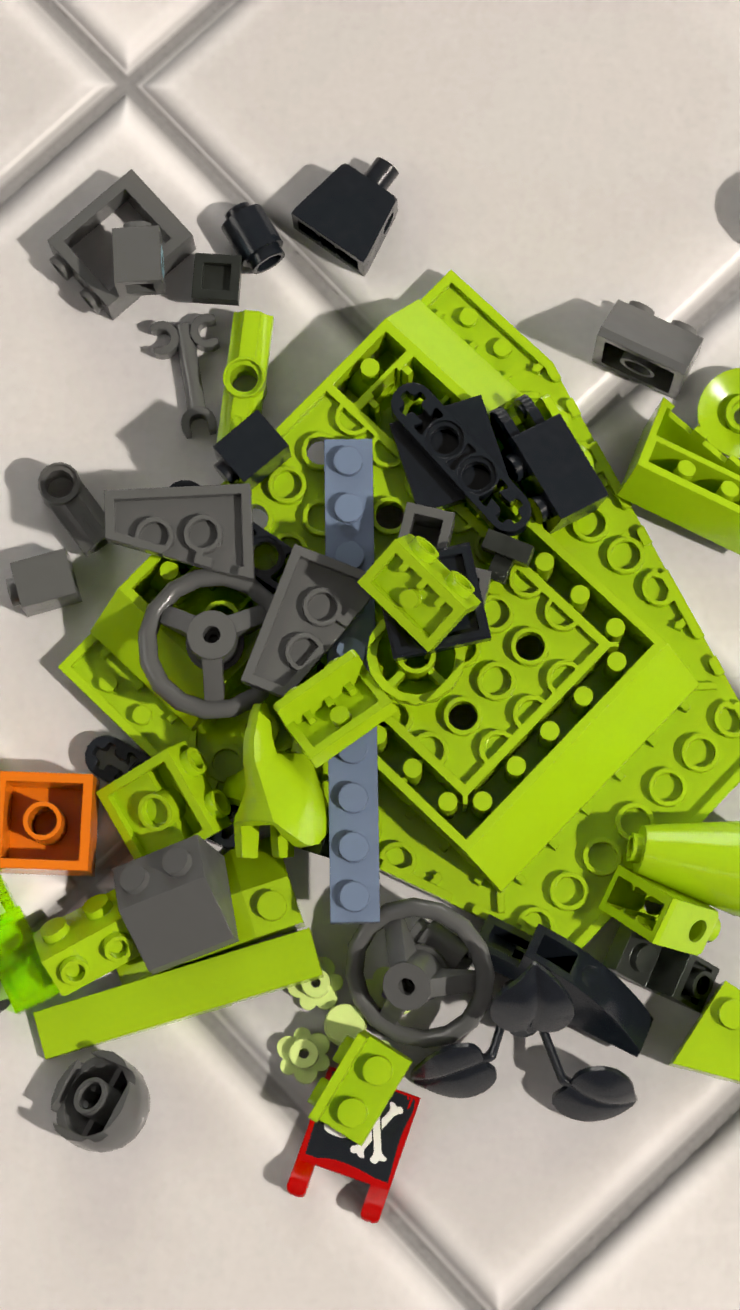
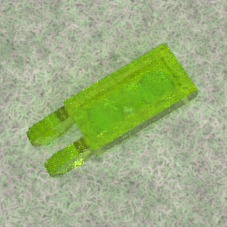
[0,873,60,1015]

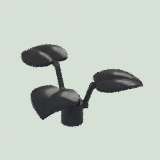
[410,961,638,1122]

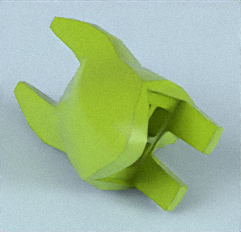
[223,703,329,859]

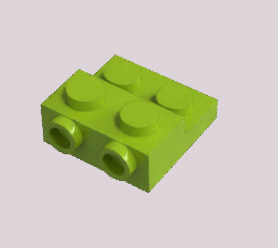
[96,741,232,860]

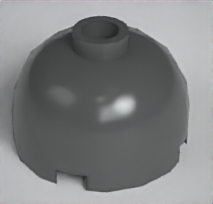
[51,1050,150,1153]

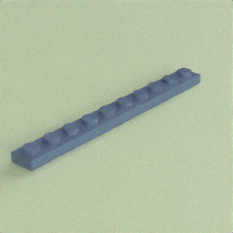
[324,439,380,924]

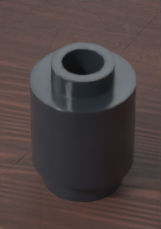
[221,202,285,274]

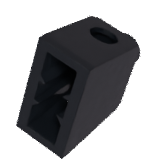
[291,157,399,276]

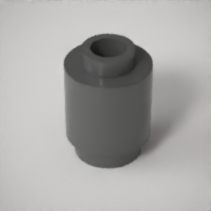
[410,918,473,970]

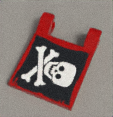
[287,1066,421,1224]

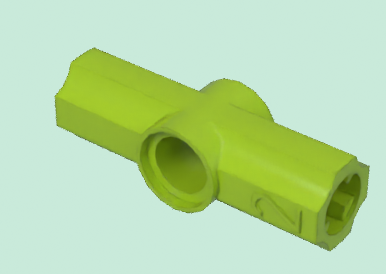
[217,310,274,442]

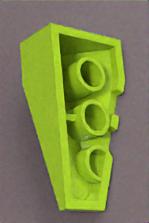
[116,837,305,985]

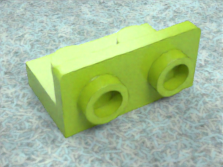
[357,534,481,652]
[307,1030,414,1146]

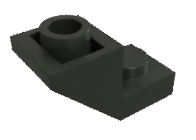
[603,923,720,1013]

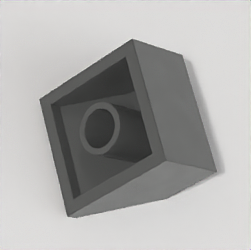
[592,299,704,400]
[112,834,239,975]

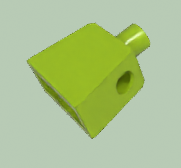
[599,864,721,956]

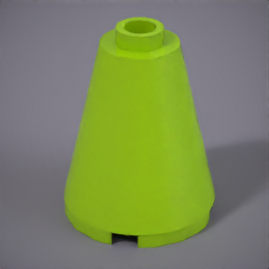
[626,821,740,917]

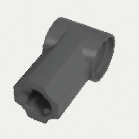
[38,462,109,556]

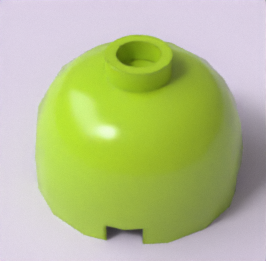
[367,618,466,706]

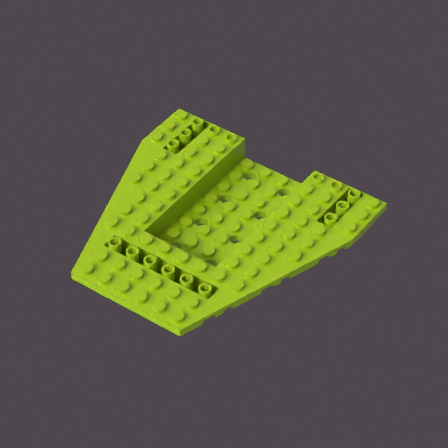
[58,270,740,949]

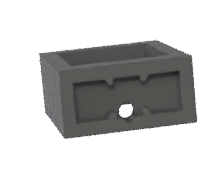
[47,169,196,320]

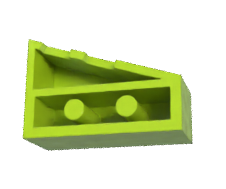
[617,397,740,555]
[668,981,740,1084]

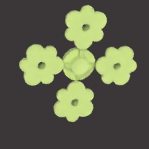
[277,957,410,1084]

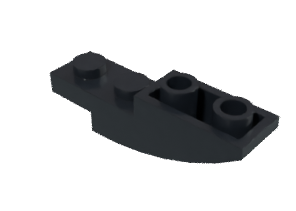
[468,914,654,1057]

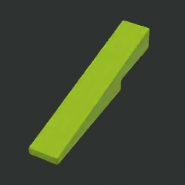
[33,928,324,1060]

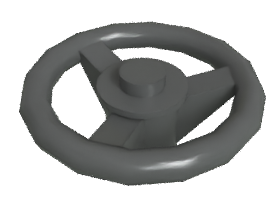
[138,569,274,719]
[345,897,495,1048]

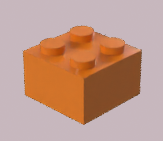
[0,771,100,877]

